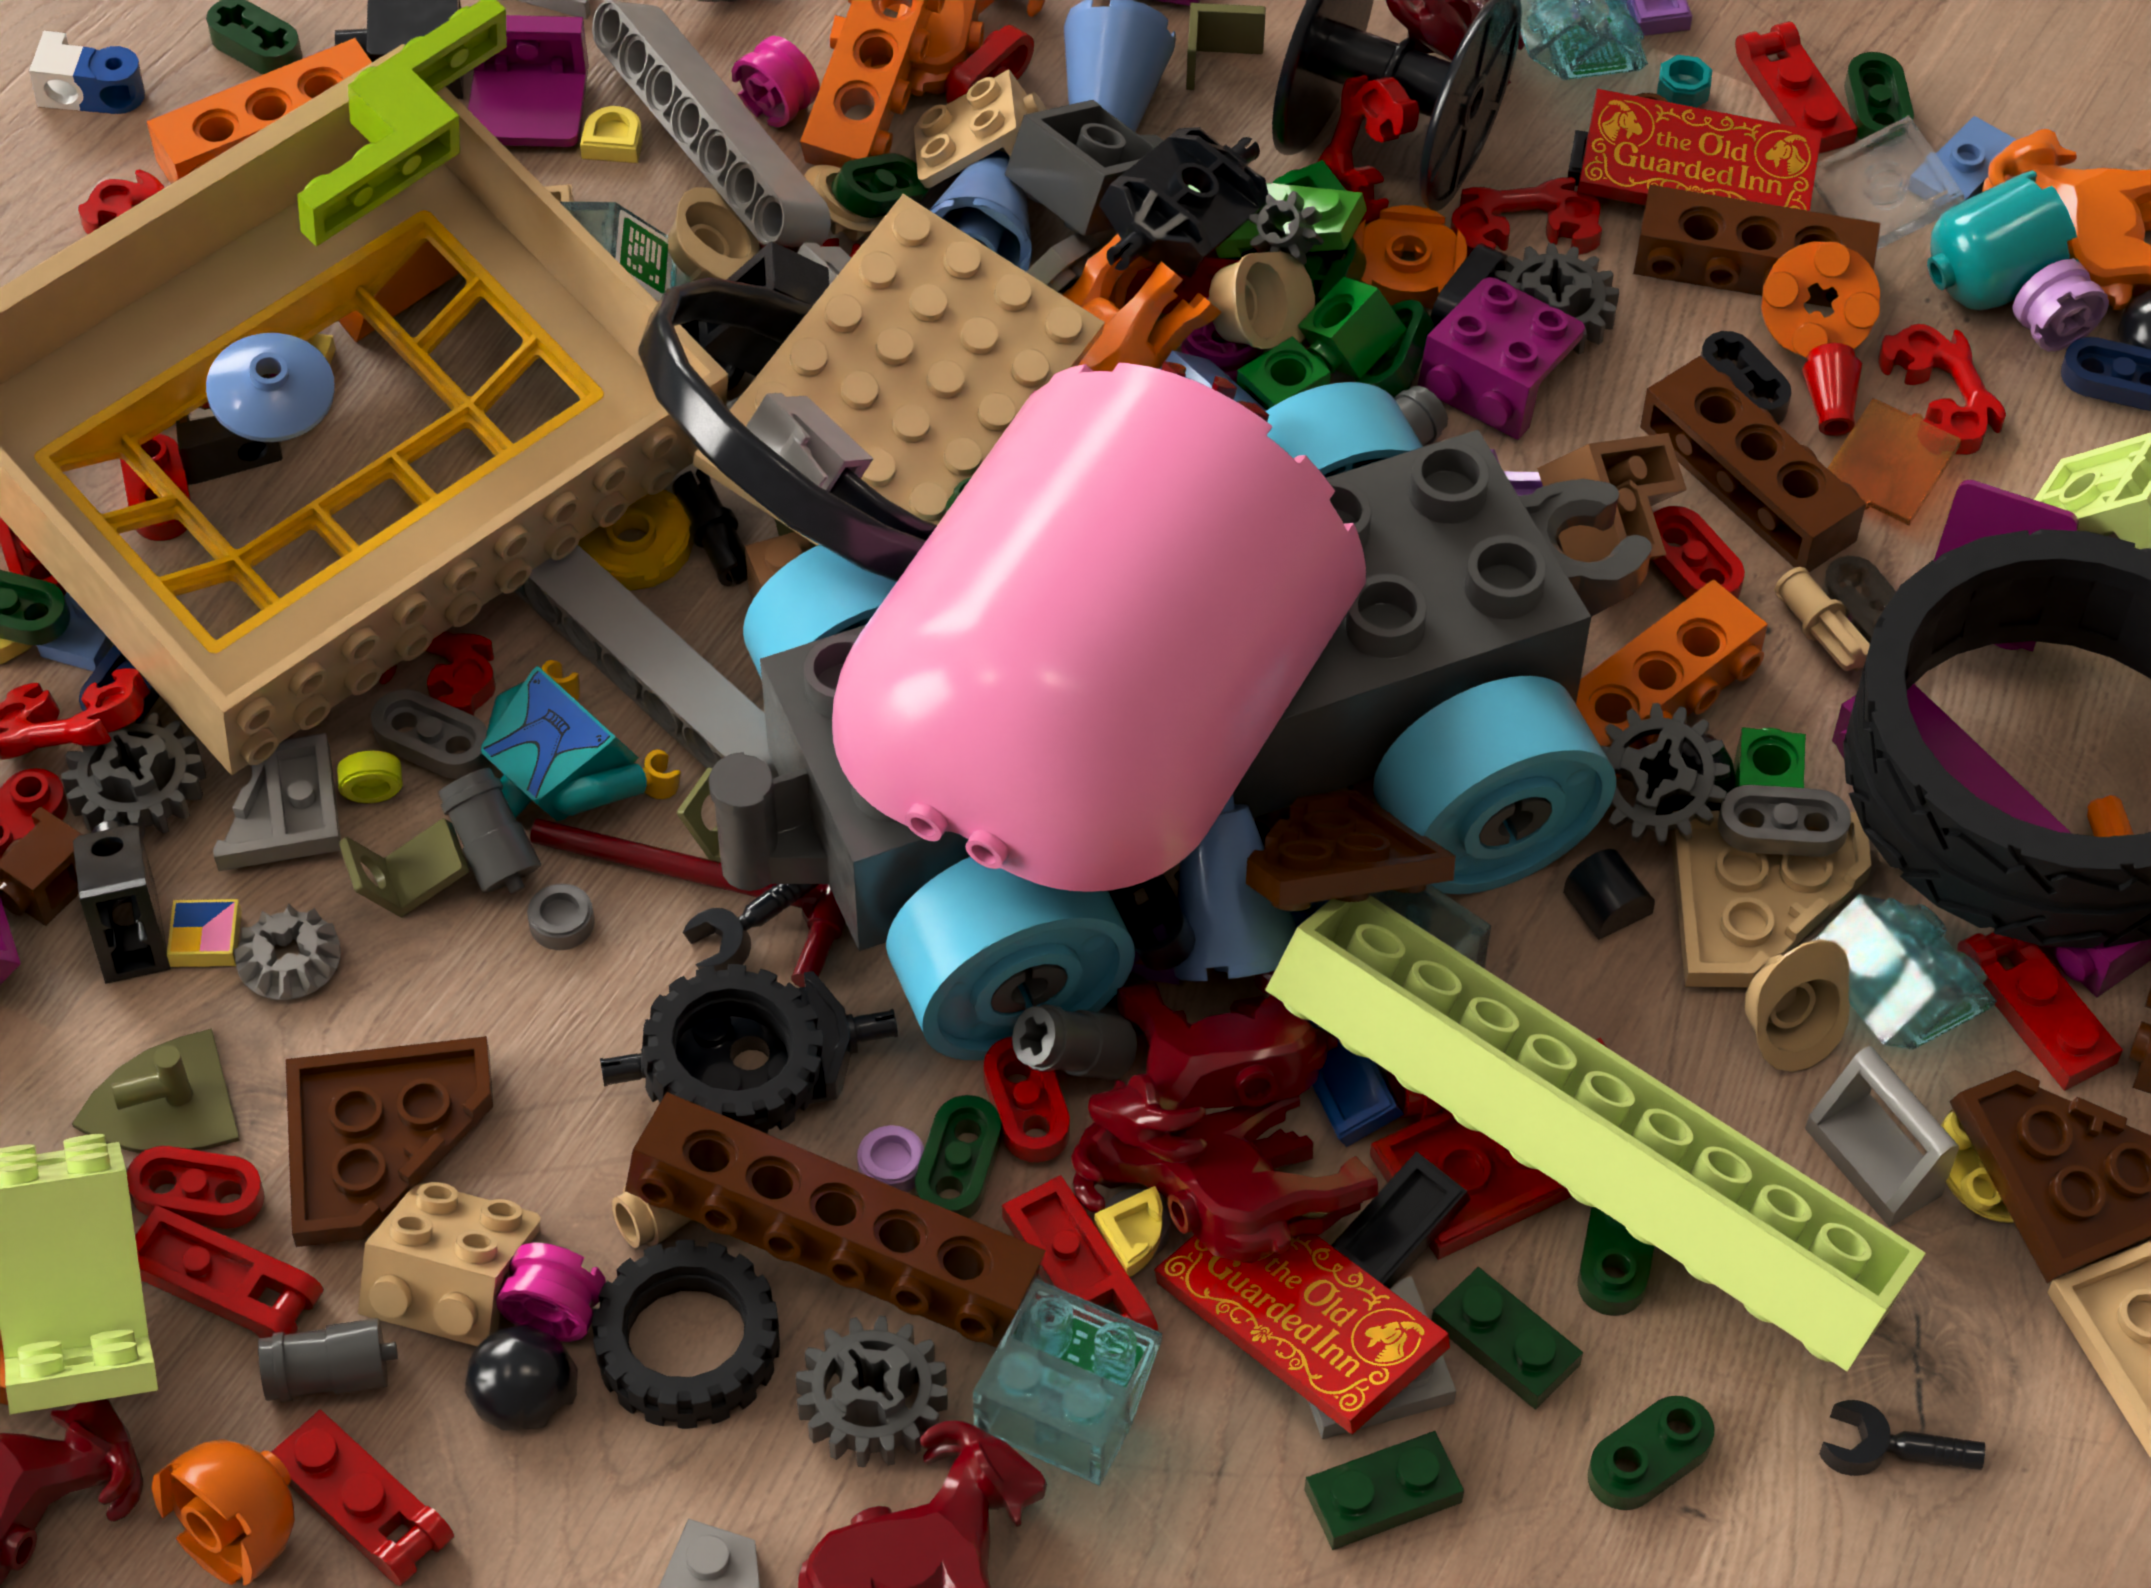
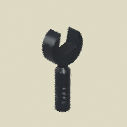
[683,884,820,971]
[1819,1400,1985,1476]

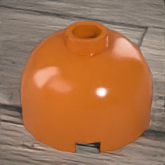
[151,1439,295,1586]

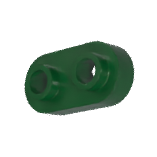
[1844,52,1914,149]
[831,153,930,218]
[1354,300,1434,398]
[0,570,70,646]
[915,1095,1001,1218]
[1577,1207,1655,1316]
[1588,1396,1714,1510]

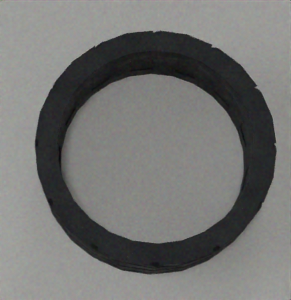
[1843,529,2151,948]

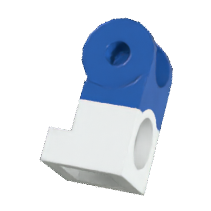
[29,31,145,114]

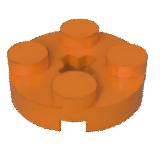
[1352,205,1467,309]
[1761,241,1880,358]

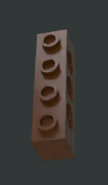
[1633,185,1881,308]
[1640,356,1866,572]

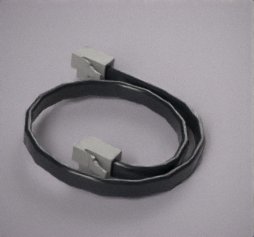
[638,243,937,582]

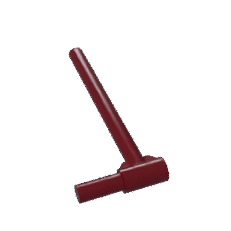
[530,818,846,987]

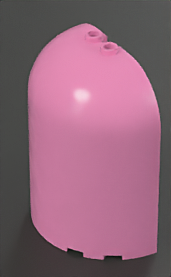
[832,363,1366,892]

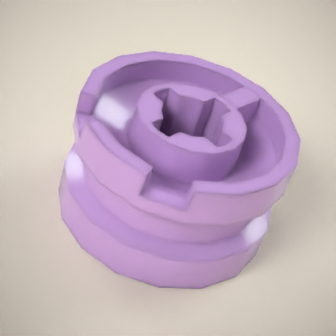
[2012,259,2109,352]

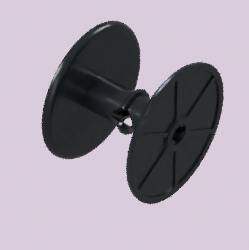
[1272,0,1522,211]

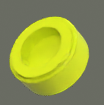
[337,750,403,803]

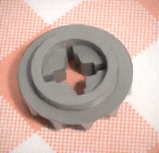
[233,903,341,1000]

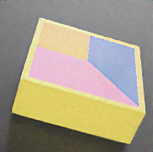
[167,899,242,967]

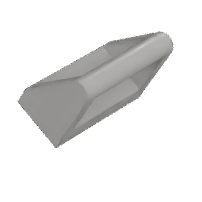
[1805,1046,1959,1228]

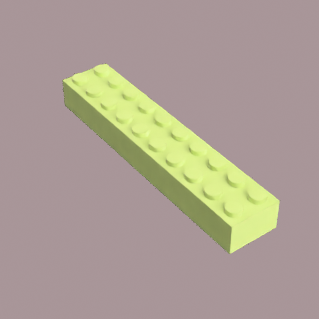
[1265,895,1926,1371]

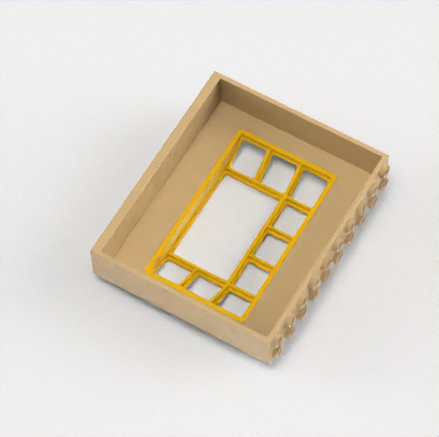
[0,44,729,775]

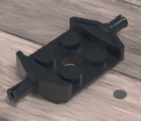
[1099,127,1268,278]
[600,971,898,1104]

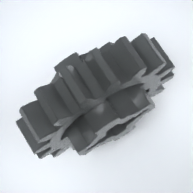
[1494,243,1619,354]
[1601,703,1730,846]
[61,712,206,839]
[796,1316,948,1467]

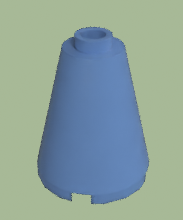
[1064,0,1176,132]
[930,151,1032,272]
[1174,794,1297,981]

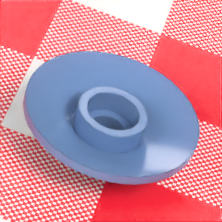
[206,333,335,442]

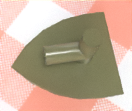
[72,1028,240,1153]

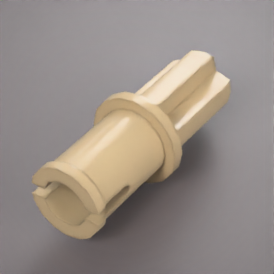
[1774,567,1870,671]

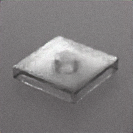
[1814,116,1965,250]

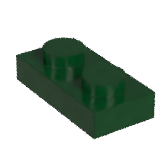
[1431,1267,1583,1410]
[1304,1431,1464,1550]

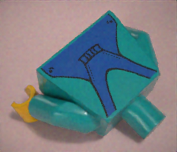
[480,660,681,821]

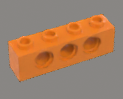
[800,0,945,168]
[147,38,372,184]
[1576,579,1768,779]

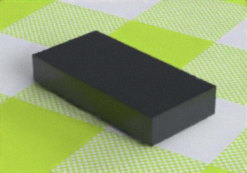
[1331,1151,1471,1289]

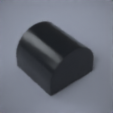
[1563,849,1655,940]

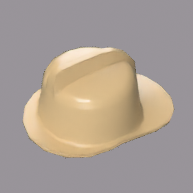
[668,187,759,282]
[1207,252,1315,349]
[1744,939,1850,1072]

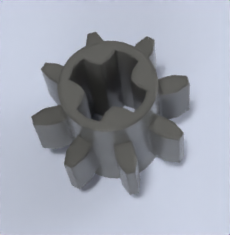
[1249,191,1324,265]

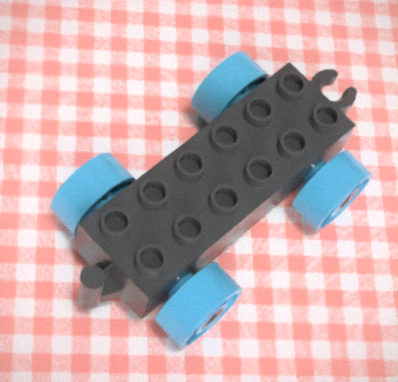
[708,382,1652,1061]

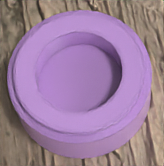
[857,1125,924,1192]

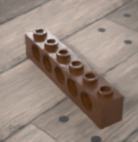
[625,1092,1046,1351]

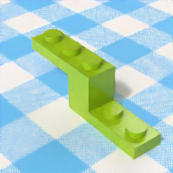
[297,0,507,247]

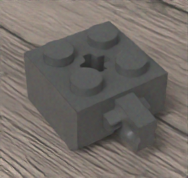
[1005,100,1164,236]

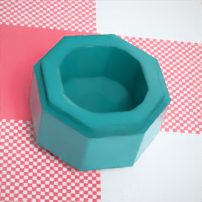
[1657,55,1713,108]

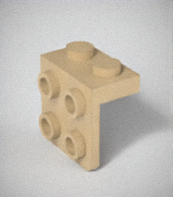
[914,69,1047,188]
[358,1182,541,1347]

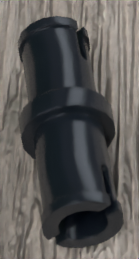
[672,469,748,586]

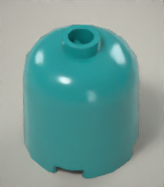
[1927,170,2079,311]

